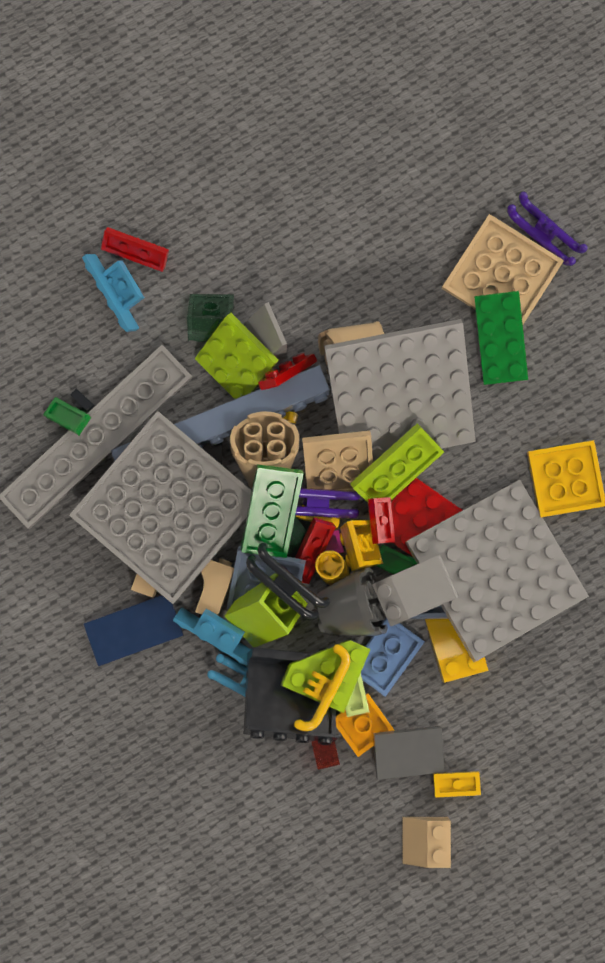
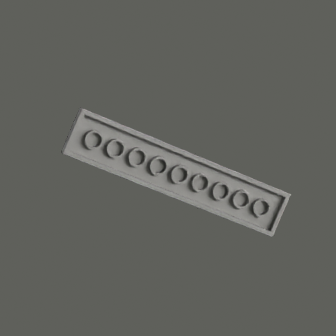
[0,345,193,529]

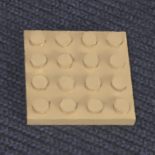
[442,214,564,324]

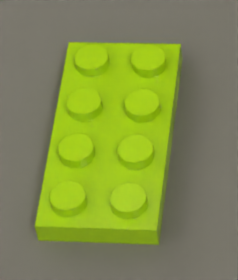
[350,423,444,502]

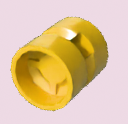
[315,550,349,585]

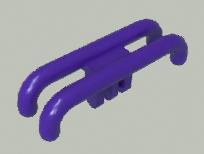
[507,191,588,266]
[295,488,361,518]

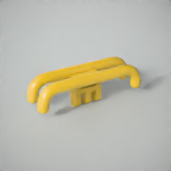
[294,644,351,732]

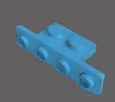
[82,254,145,332]
[173,608,251,666]

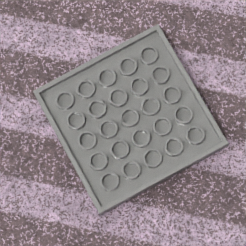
[324,319,476,462]
[69,411,252,604]
[405,480,589,662]

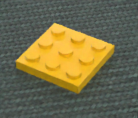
[527,440,605,518]

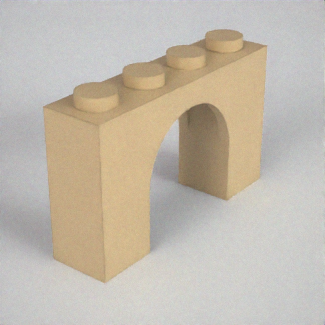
[131,559,234,616]

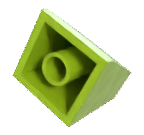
[225,573,308,647]

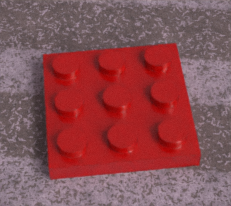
[391,478,463,557]

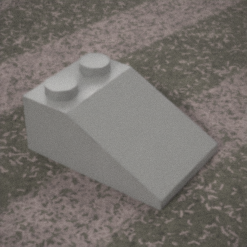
[245,302,288,360]
[372,555,458,627]

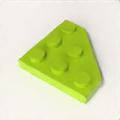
[281,640,370,713]

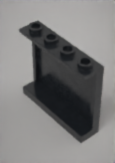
[243,647,339,745]

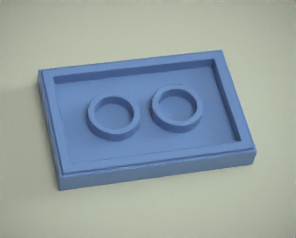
[361,617,425,697]

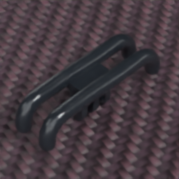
[246,543,330,620]

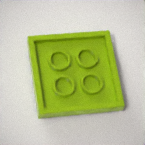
[195,313,279,399]

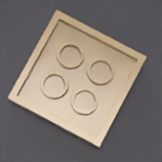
[302,431,373,491]

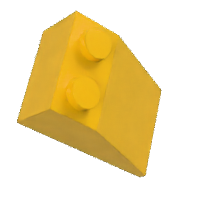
[339,520,383,571]
[425,619,489,683]

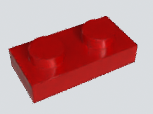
[368,497,395,544]

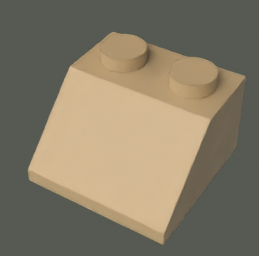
[402,817,451,868]

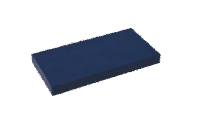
[84,595,184,666]

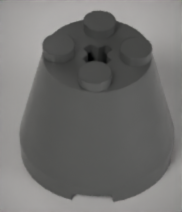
[313,567,388,636]

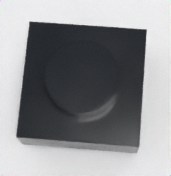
[70,389,95,412]

